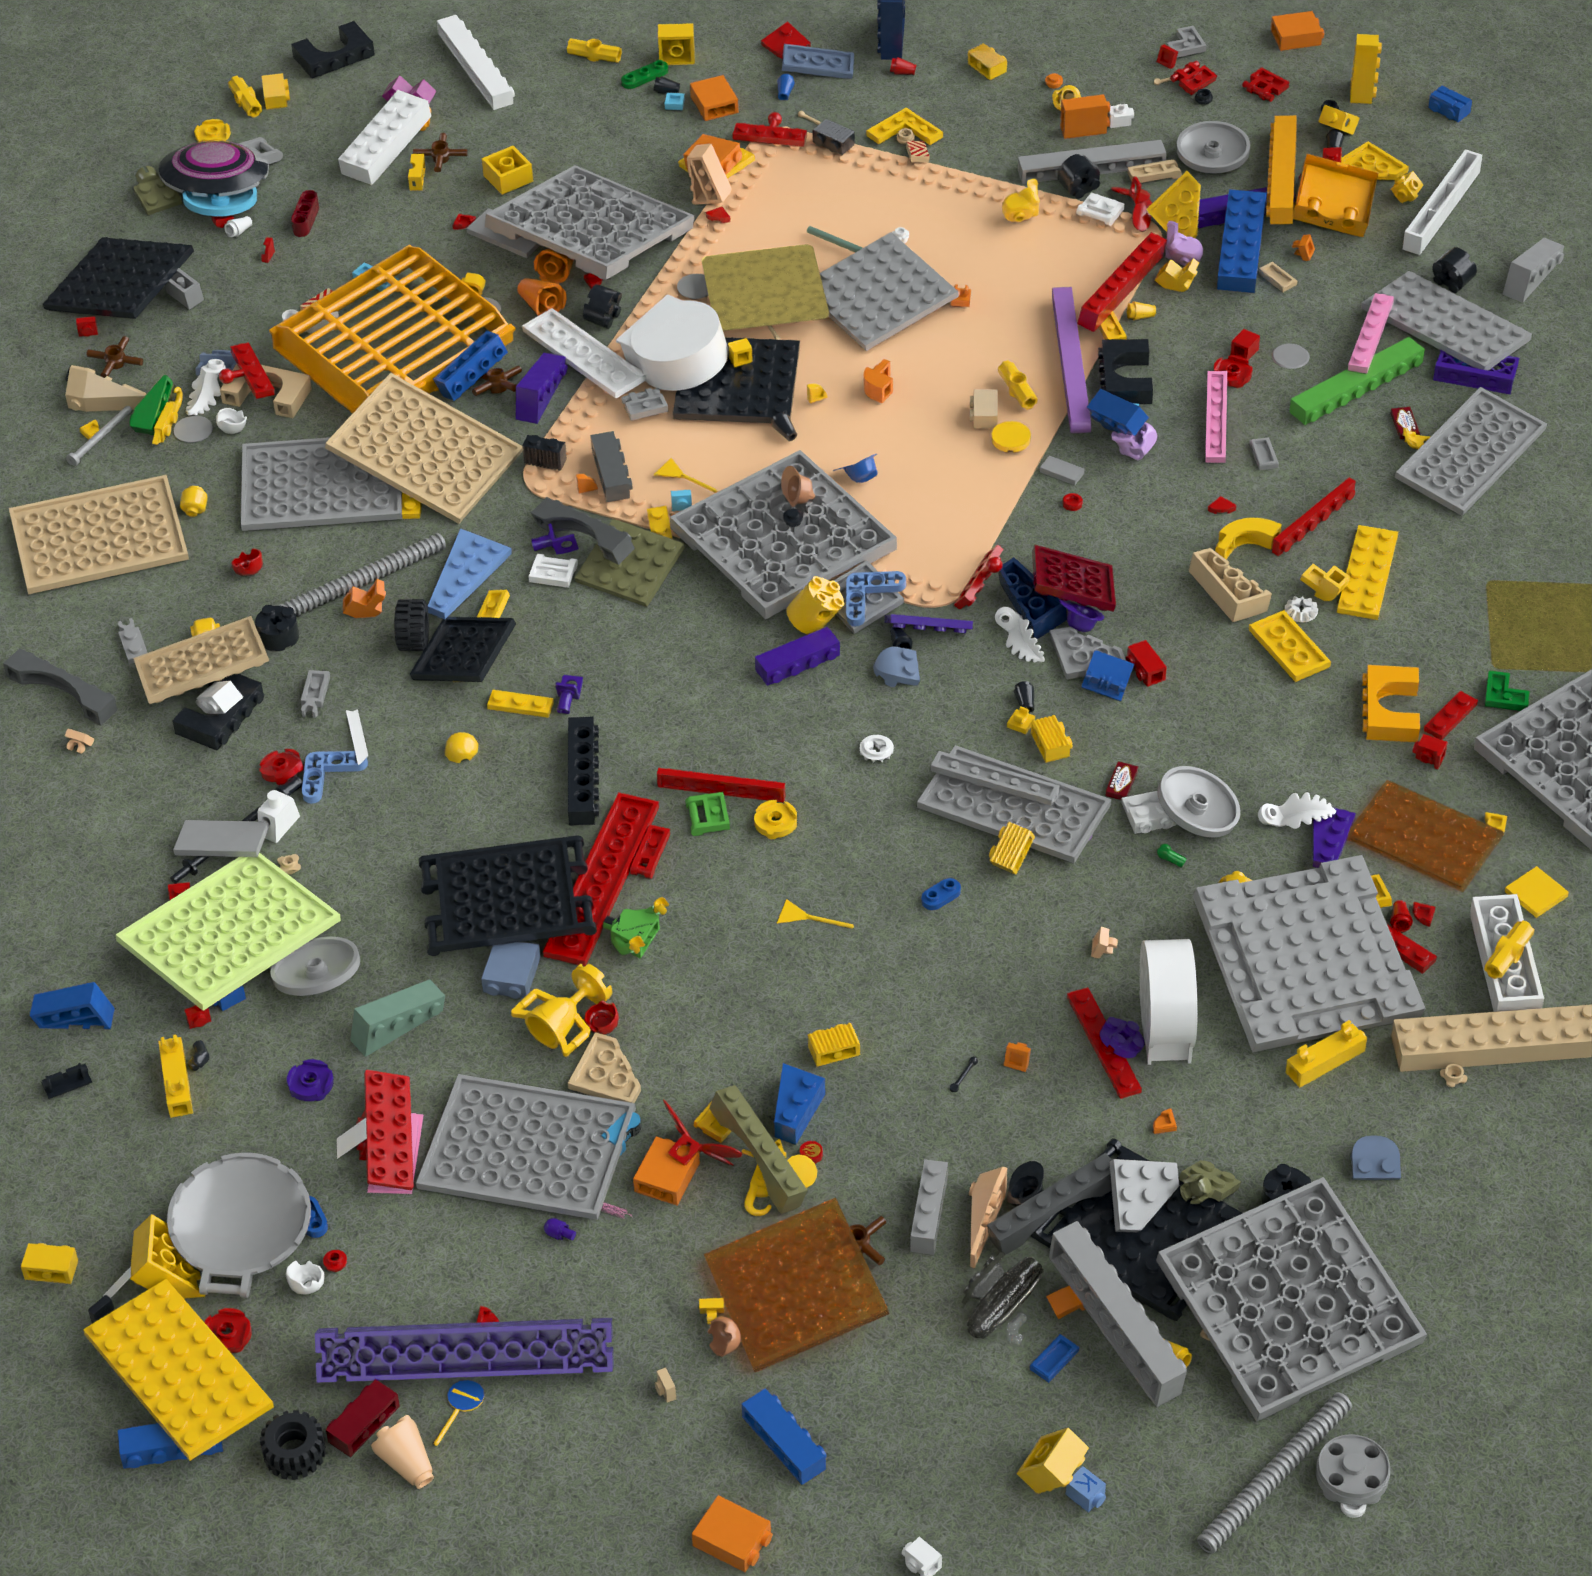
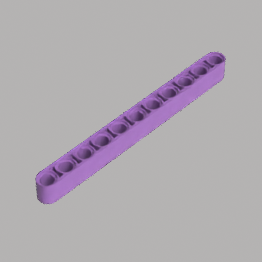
[1052,287,1091,433]

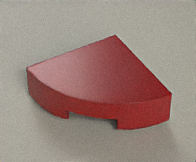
[706,207,731,223]
[452,214,476,230]
[261,237,275,263]
[584,273,603,289]
[1208,496,1236,514]
[1413,902,1436,927]
[476,1306,499,1323]

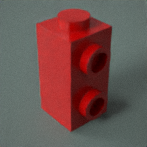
[1126,640,1167,687]

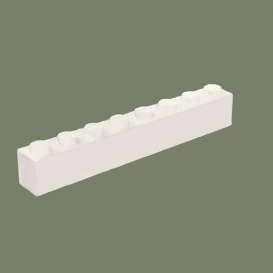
[437,15,515,110]
[1403,149,1482,255]

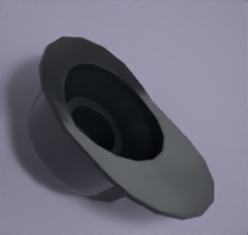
[1007,1161,1044,1206]

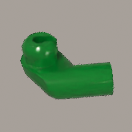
[1157,844,1187,868]

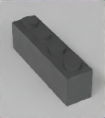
[590,431,633,502]

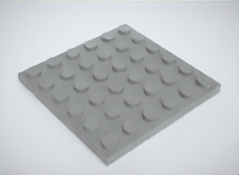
[819,232,959,351]

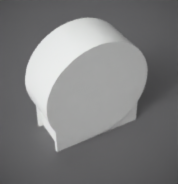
[616,294,728,391]
[1139,939,1197,1065]

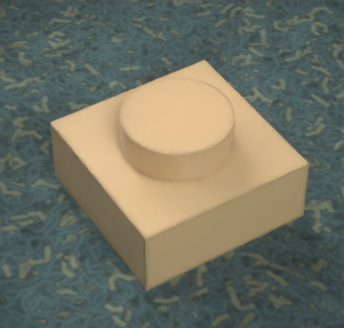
[655,1368,676,1403]

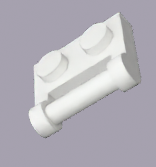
[1076,193,1125,226]
[529,554,578,588]

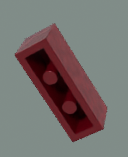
[326,1379,400,1458]

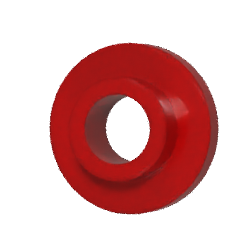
[323,1250,347,1272]

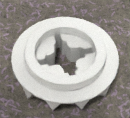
[1285,596,1318,622]
[860,735,894,763]

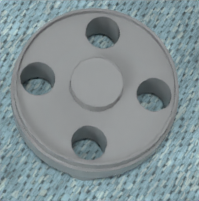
[1316,1434,1390,1506]

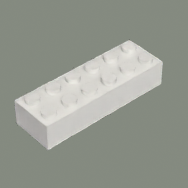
[338,90,431,185]
[1470,894,1544,1012]

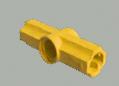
[567,38,622,63]
[228,76,262,118]
[998,360,1038,410]
[1484,920,1534,979]

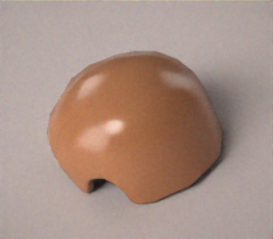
[708,1316,741,1357]

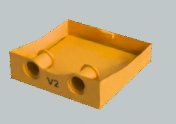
[1293,154,1379,237]

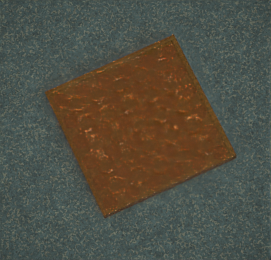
[704,1197,890,1372]

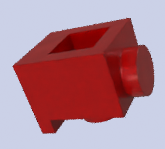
[1412,734,1448,769]

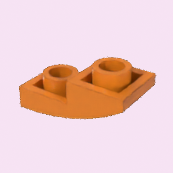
[1046,1286,1086,1319]

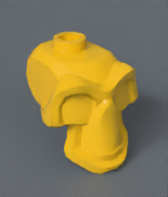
[1002,179,1040,222]

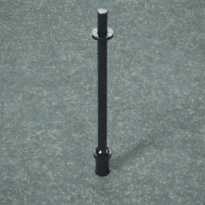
[170,775,303,884]

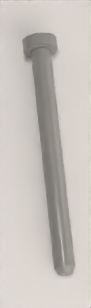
[66,406,132,467]

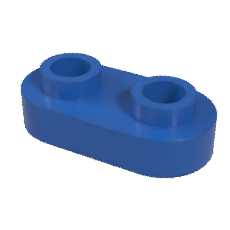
[921,878,961,910]
[306,1196,328,1238]

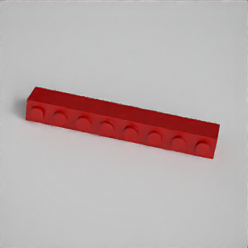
[1077,232,1167,332]

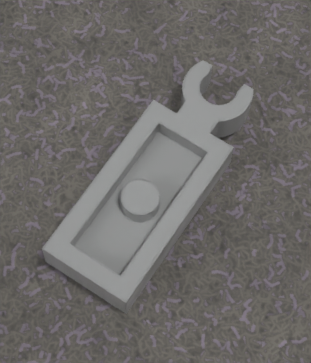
[118,618,148,664]
[301,670,330,718]

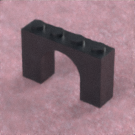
[291,21,375,79]
[1098,339,1153,404]
[172,674,264,751]

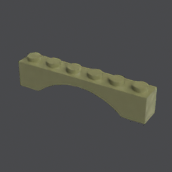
[709,1085,808,1214]

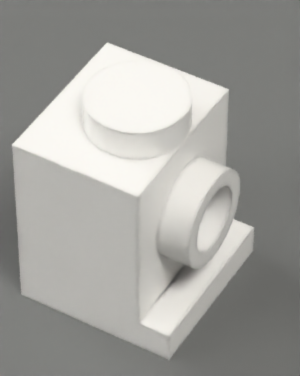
[1108,104,1134,128]
[902,1537,942,1576]

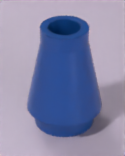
[777,74,795,100]

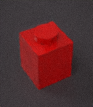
[1230,329,1260,360]

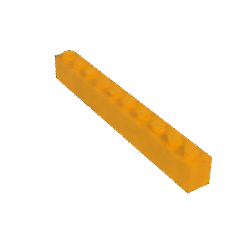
[1266,115,1297,224]

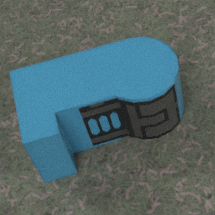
[601,1112,641,1156]

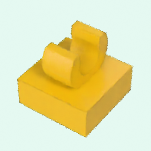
[1007,706,1035,734]
[699,1298,724,1324]

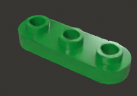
[621,60,669,89]

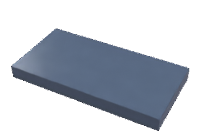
[782,44,854,79]

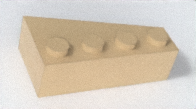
[1189,548,1272,622]

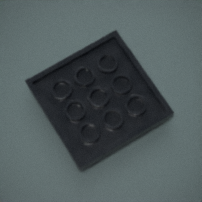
[410,617,516,682]

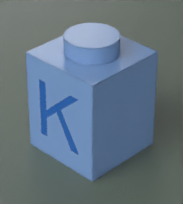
[1065,1466,1106,1512]

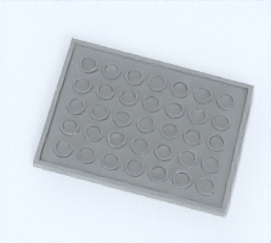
[241,437,402,531]
[416,1074,636,1220]

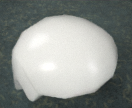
[216,408,247,434]
[286,1261,325,1295]

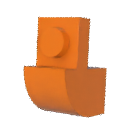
[864,359,893,403]
[343,579,386,618]

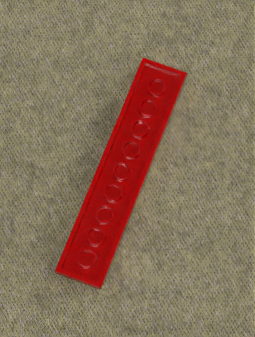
[543,792,659,967]

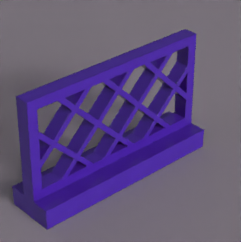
[1433,350,1520,395]

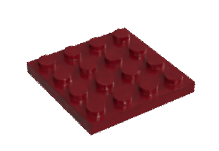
[1032,544,1116,612]

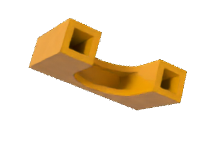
[1362,665,1420,742]

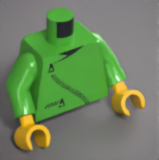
[603,897,669,958]

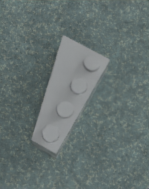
[1503,238,1564,303]

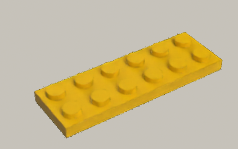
[1337,525,1398,620]

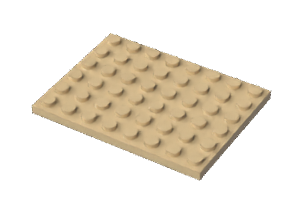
[325,373,523,524]
[9,475,189,594]

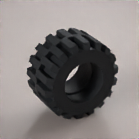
[394,599,429,651]
[260,1410,326,1480]

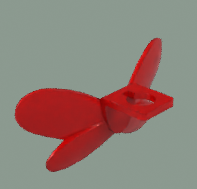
[1111,176,1153,231]
[663,1099,742,1166]

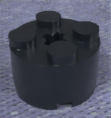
[1057,154,1100,199]
[1432,247,1477,293]
[583,284,622,329]
[255,605,299,651]
[1261,1164,1311,1204]

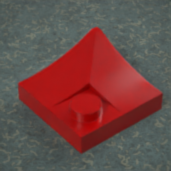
[761,21,811,59]

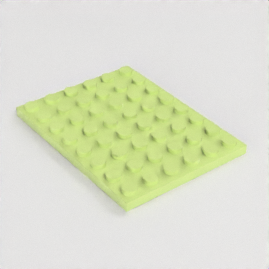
[116,853,341,1010]

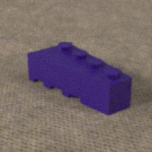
[516,353,568,424]

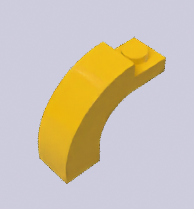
[1215,518,1282,559]

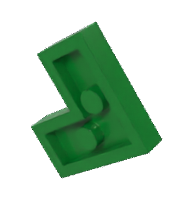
[1485,671,1530,711]

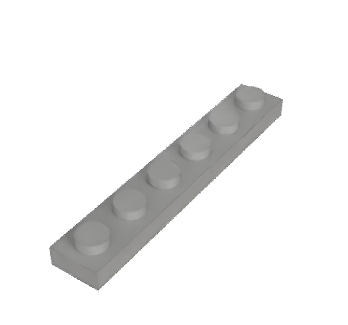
[931,751,1060,806]

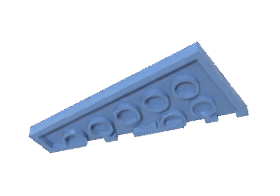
[428,528,512,619]

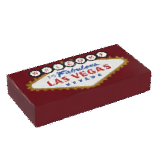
[1390,407,1420,440]
[1105,761,1139,800]

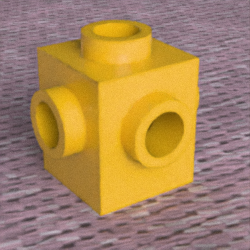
[1391,171,1424,203]

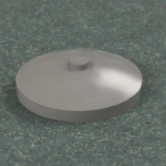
[1176,121,1250,173]
[1157,766,1240,837]
[270,937,360,996]

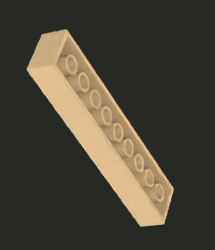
[1391,1005,1592,1072]

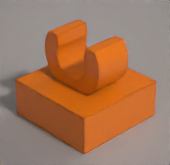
[1292,234,1315,261]
[951,284,971,307]
[1004,1042,1031,1072]

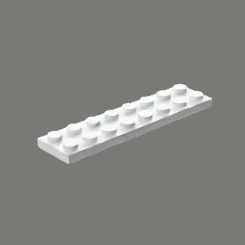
[522,308,646,398]

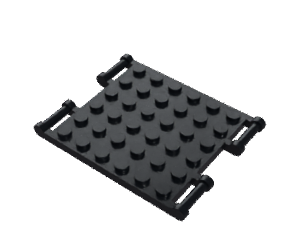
[418,835,597,956]
[1030,1138,1243,1321]

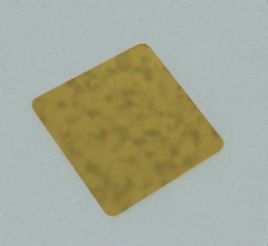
[702,244,829,331]
[1486,580,1592,672]

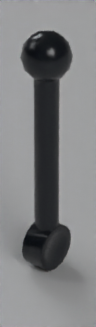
[950,1056,978,1092]

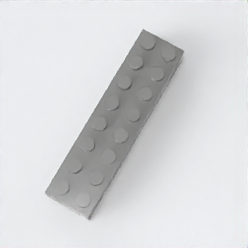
[1049,1221,1187,1407]

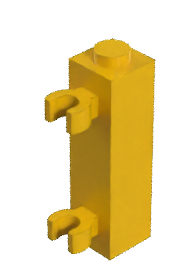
[1285,1020,1367,1088]
[158,1035,193,1118]

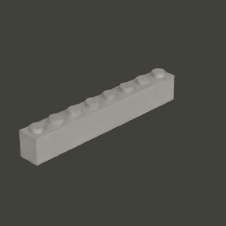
[1018,140,1166,184]

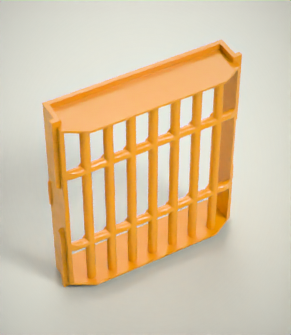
[269,244,515,414]

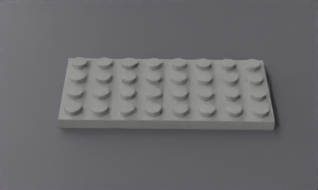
[1361,271,1532,370]
[1395,387,1547,516]
[917,745,1111,863]

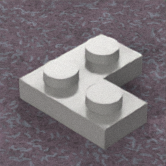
[1167,26,1207,58]

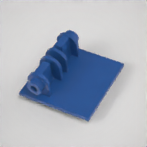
[1081,650,1134,701]

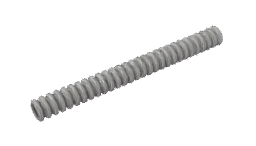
[279,533,446,616]
[1197,1392,1352,1554]

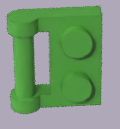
[685,792,730,836]

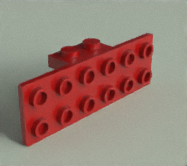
[356,1070,414,1190]

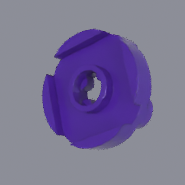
[1100,1017,1145,1058]
[287,1059,334,1101]

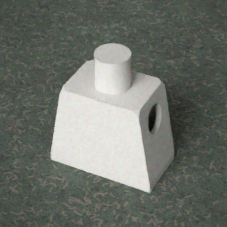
[258,790,300,843]

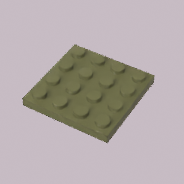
[575,519,685,607]

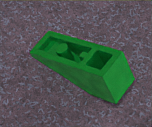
[129,375,173,435]

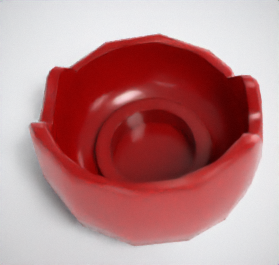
[231,548,263,576]
[584,1001,619,1035]

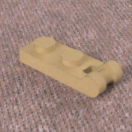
[1128,160,1182,183]

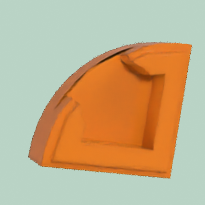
[576,474,598,494]
[1153,1109,1177,1134]

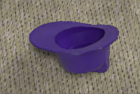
[1059,599,1104,632]

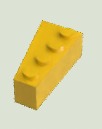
[1350,34,1382,104]

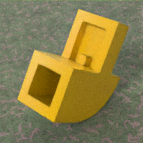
[1154,258,1199,292]
[1300,564,1351,601]

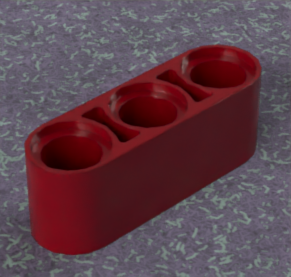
[291,190,319,237]

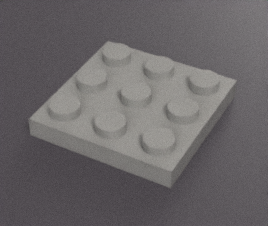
[834,560,904,634]

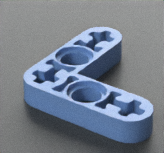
[846,571,907,626]
[302,751,368,804]

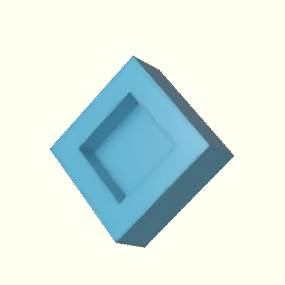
[665,93,685,110]
[671,490,692,511]

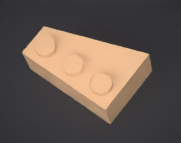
[687,144,732,205]

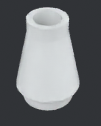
[224,216,252,237]

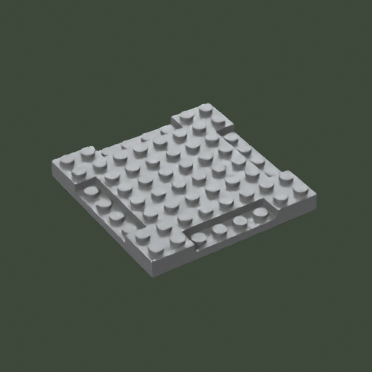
[485,165,694,280]
[670,450,897,619]
[1474,669,1592,851]
[1193,855,1426,1052]
[1156,1177,1427,1422]

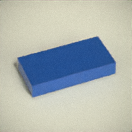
[1030,1334,1079,1383]

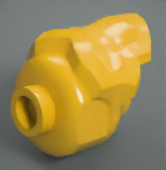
[1052,85,1081,111]

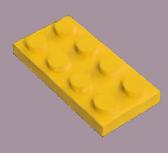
[1249,610,1331,682]

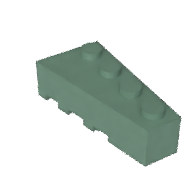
[350,979,445,1057]

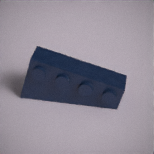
[998,557,1067,639]

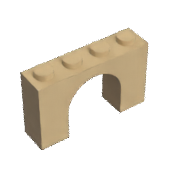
[220,364,312,418]

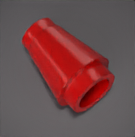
[890,57,917,75]
[1390,900,1413,932]

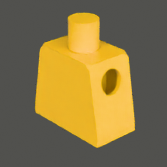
[1318,105,1360,135]

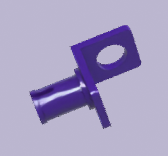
[531,523,579,555]
[555,675,583,714]

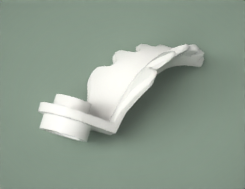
[185,359,226,416]
[995,607,1045,662]
[1258,792,1336,829]

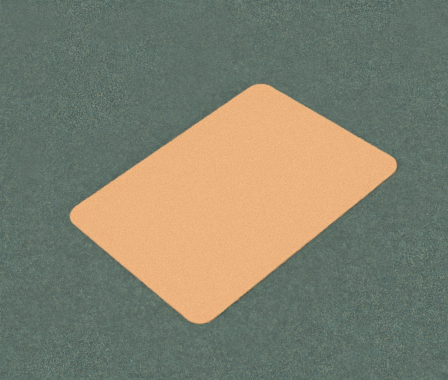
[523,126,1162,608]

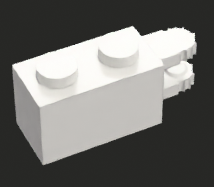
[196,681,243,714]

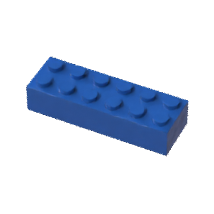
[1217,189,1267,293]

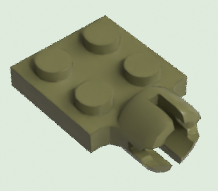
[133,166,182,215]
[1179,1160,1241,1204]

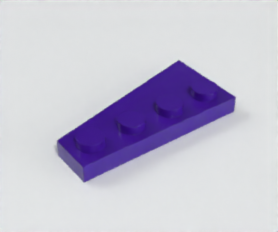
[884,614,973,633]
[1313,807,1356,868]

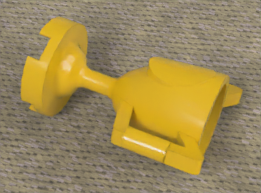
[511,963,612,1057]

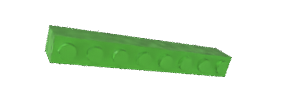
[1290,337,1425,425]

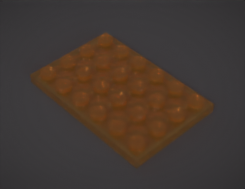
[1347,780,1504,892]

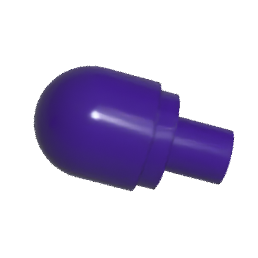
[544,1218,576,1240]

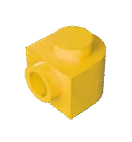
[462,272,486,295]

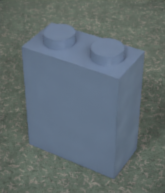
[481,942,540,999]

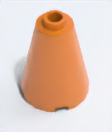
[534,248,574,284]
[517,278,567,316]

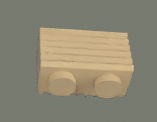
[970,389,998,429]

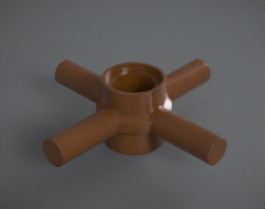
[413,133,468,172]
[87,336,143,378]
[472,365,522,396]
[827,1215,886,1266]

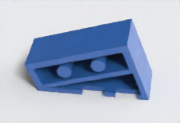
[1087,389,1149,436]
[30,982,115,1029]
[774,1063,825,1145]

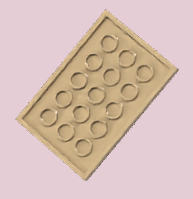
[133,616,269,704]

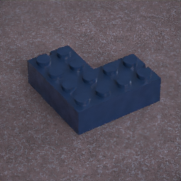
[877,0,905,60]

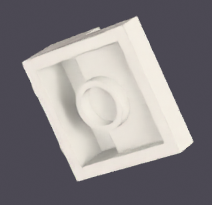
[1122,791,1176,834]

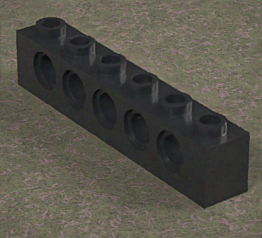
[568,716,599,826]

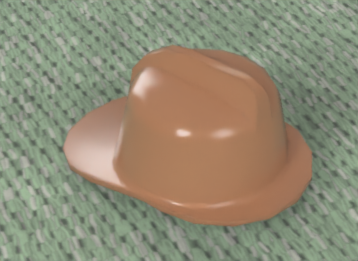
[781,466,815,507]

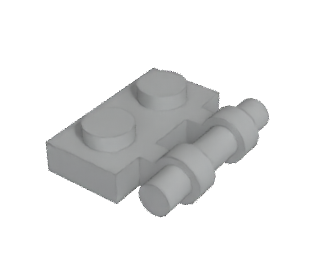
[621,388,668,421]

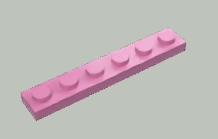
[1348,293,1394,374]
[1206,371,1227,463]

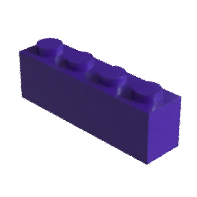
[755,627,840,686]

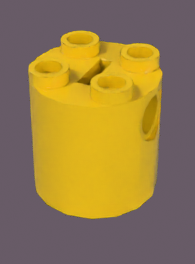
[786,576,844,635]

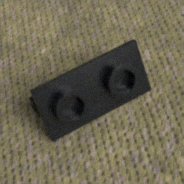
[41,1063,92,1099]

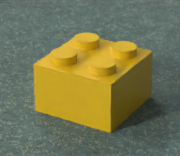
[658,23,695,65]
[482,146,533,194]
[1017,1428,1089,1494]

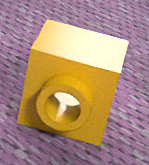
[728,338,753,367]

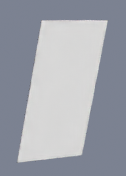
[337,1118,367,1159]

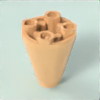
[371,1415,434,1489]

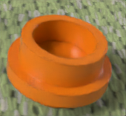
[1045,73,1063,89]

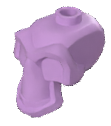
[1165,221,1203,266]
[1111,422,1157,461]

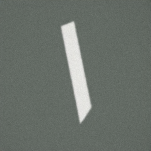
[346,709,368,765]

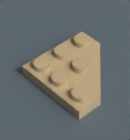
[568,1032,641,1103]

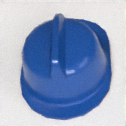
[833,454,878,483]

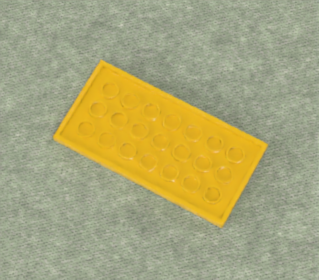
[83,1279,274,1461]

